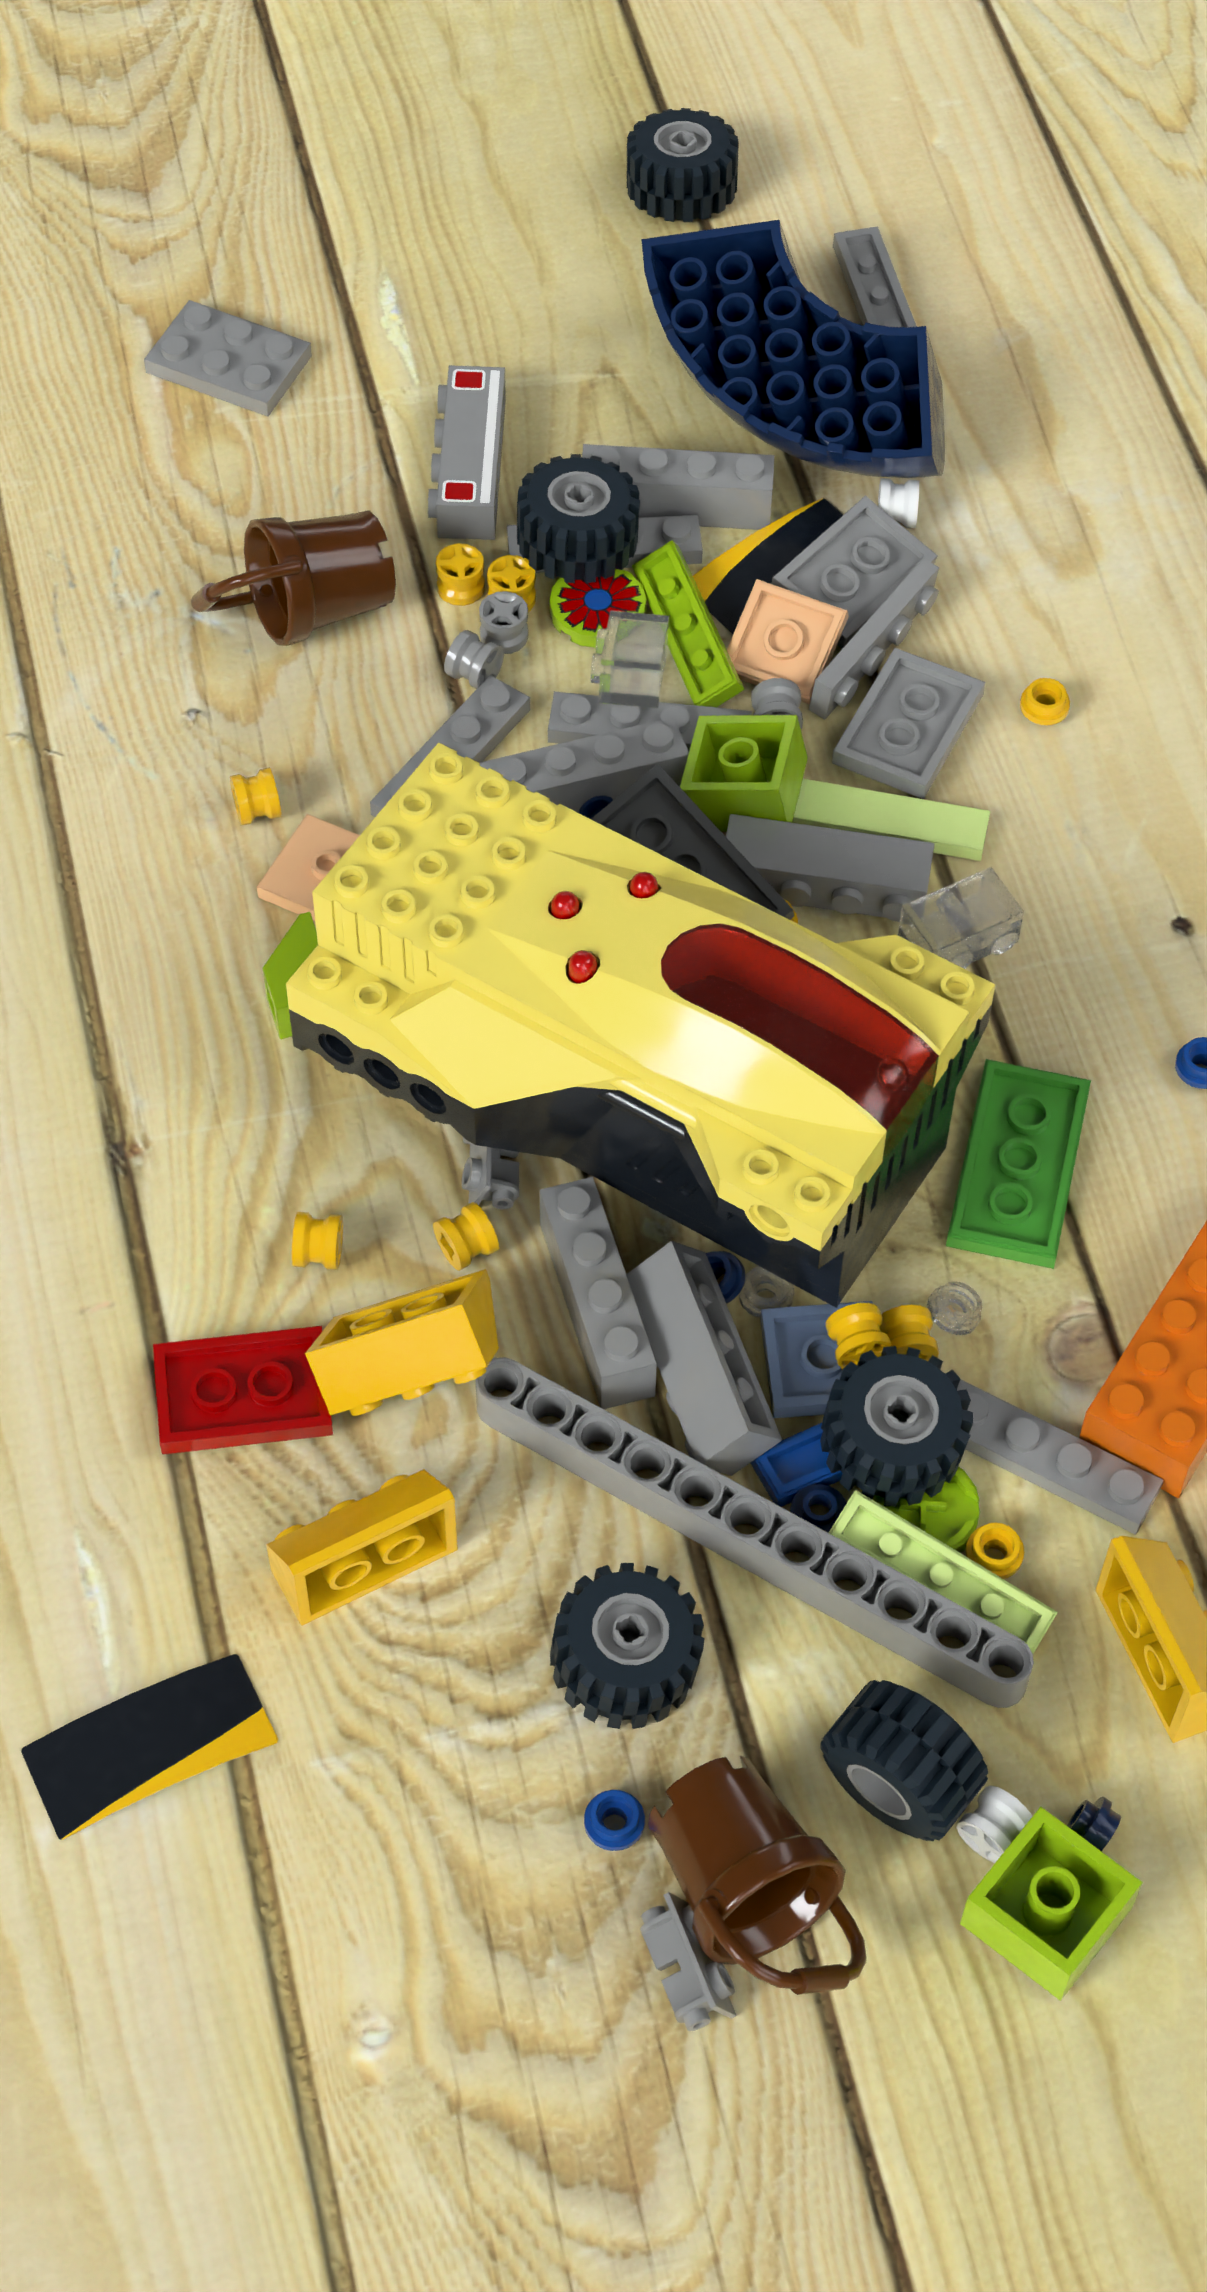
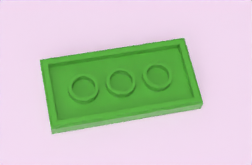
[946,1059,1091,1269]

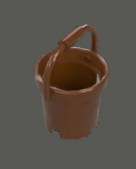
[191,510,396,646]
[648,1756,867,1995]

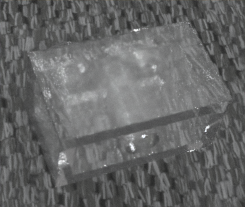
[591,611,669,708]
[898,867,1024,969]

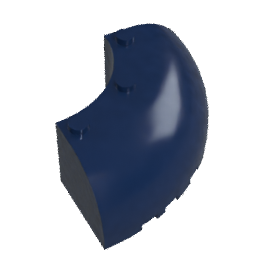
[641,220,945,478]

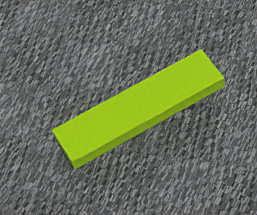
[632,540,745,708]

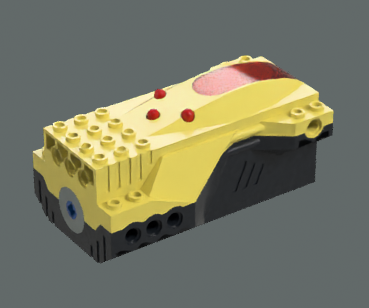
[286,742,995,1308]

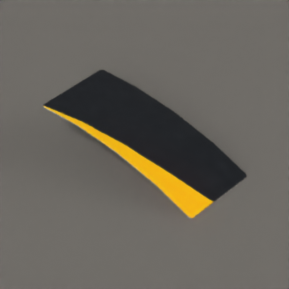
[693,498,843,634]
[21,1654,278,1840]

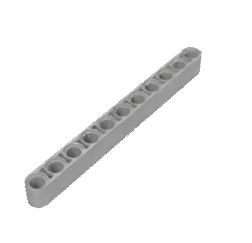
[476,1357,1034,1708]

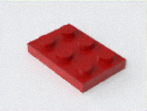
[153,1326,333,1455]

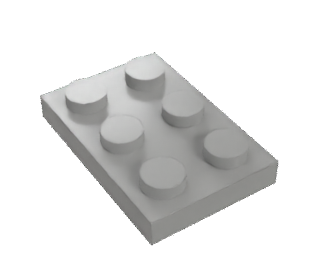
[144,300,312,416]
[771,496,938,649]
[832,648,985,799]

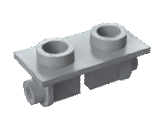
[462,1137,519,1209]
[640,1892,737,2031]

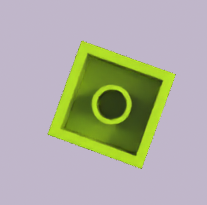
[680,715,808,832]
[960,1806,1143,2001]

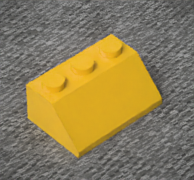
[305,1269,499,1416]
[266,1469,458,1626]
[1095,1536,1207,1743]

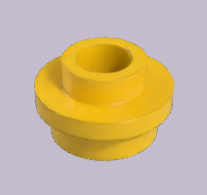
[1020,678,1070,725]
[966,1522,1025,1579]

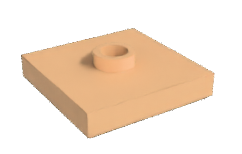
[727,579,849,704]
[257,814,360,921]

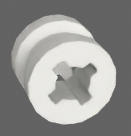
[878,478,919,528]
[956,1786,1032,1863]

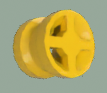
[435,543,485,606]
[487,555,536,612]
[230,767,281,826]
[433,1202,499,1271]
[292,1212,343,1270]
[825,1303,892,1369]
[880,1304,939,1361]

